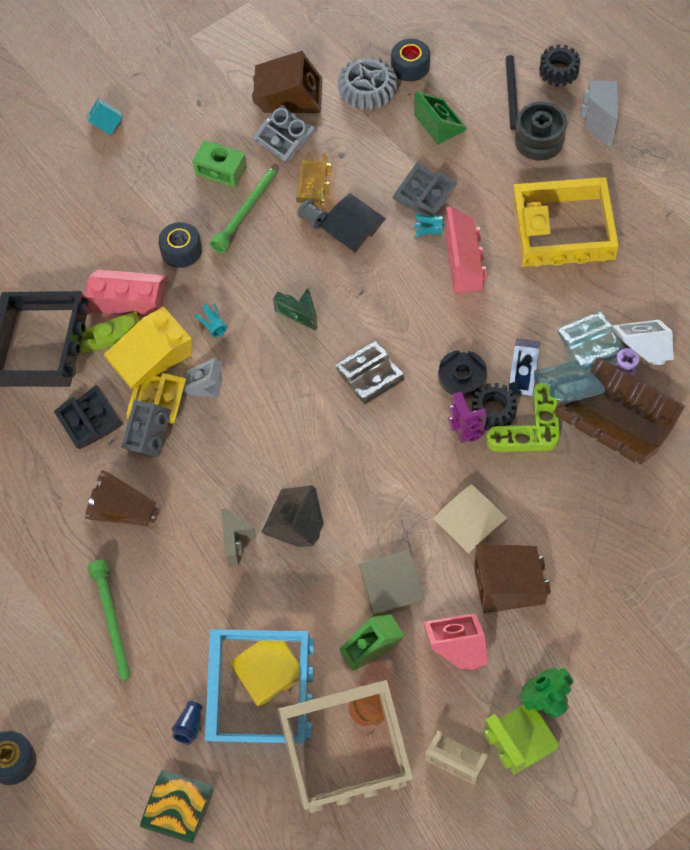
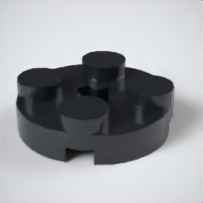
[438,350,487,399]

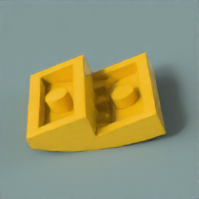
[126,373,186,423]
[229,641,300,706]

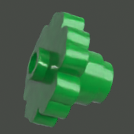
[519,667,574,718]

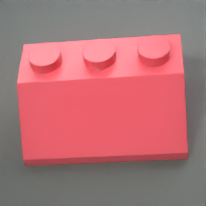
[445,207,487,293]
[85,270,167,316]

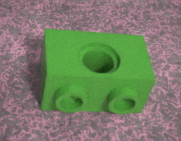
[192,140,247,188]

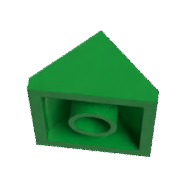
[414,91,467,145]

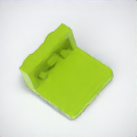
[483,705,559,776]

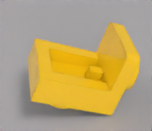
[521,202,550,237]

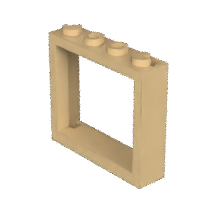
[277,680,413,813]

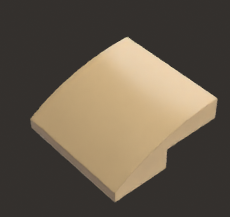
[433,484,508,555]

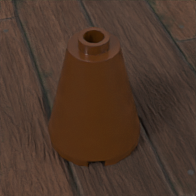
[85,470,159,526]

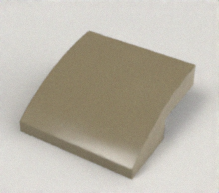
[358,550,425,614]

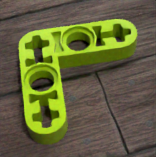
[486,381,560,452]

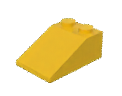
[104,307,192,390]

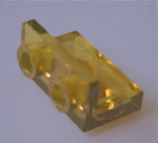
[296,154,332,204]

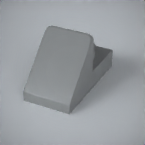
[183,358,222,398]

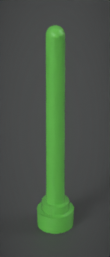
[209,168,276,254]
[88,560,130,681]

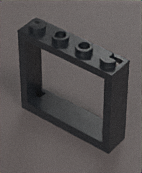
[0,291,91,387]

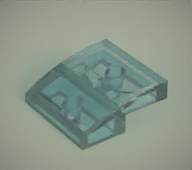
[558,311,625,372]
[534,362,605,403]

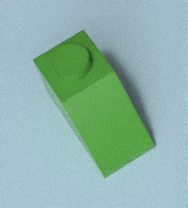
[339,615,405,671]

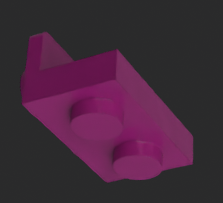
[448,392,486,443]

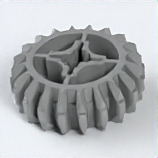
[338,56,397,111]

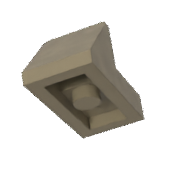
[221,508,256,566]

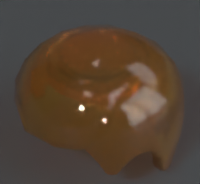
[348,684,385,726]

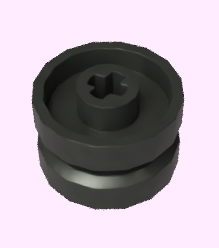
[515,101,567,161]

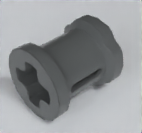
[297,199,328,229]

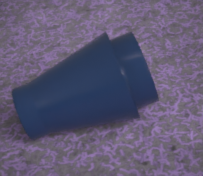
[172,701,203,744]

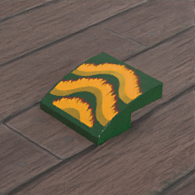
[140,770,213,844]

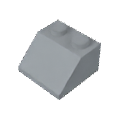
[581,81,618,146]

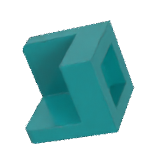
[86,97,122,135]

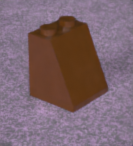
[252,51,322,113]
[473,544,551,614]

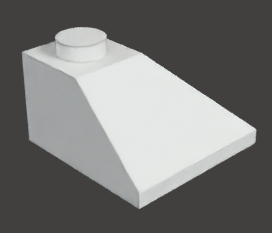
[612,320,674,365]

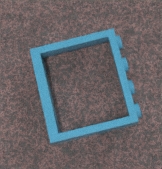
[205,629,315,744]

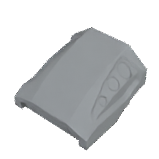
[252,105,318,163]

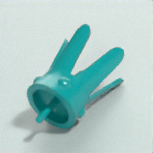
[414,213,446,237]
[194,303,228,338]

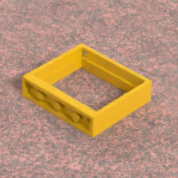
[512,177,619,267]

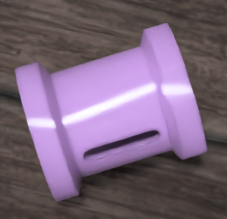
[615,348,639,376]

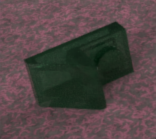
[273,288,318,330]

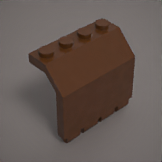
[553,357,686,465]

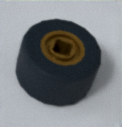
[0,731,36,785]

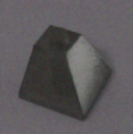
[262,485,324,547]

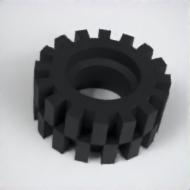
[539,44,580,87]
[471,383,517,431]

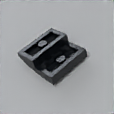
[318,193,386,253]
[54,385,124,449]

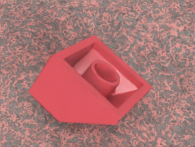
[424,613,488,670]

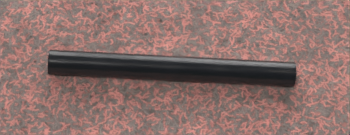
[505,55,518,130]

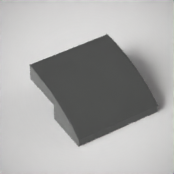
[392,162,457,217]

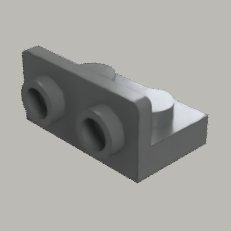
[121,400,171,457]

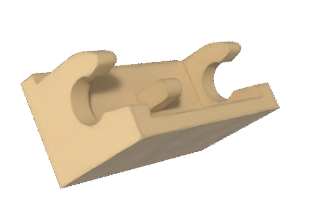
[425,731,489,785]

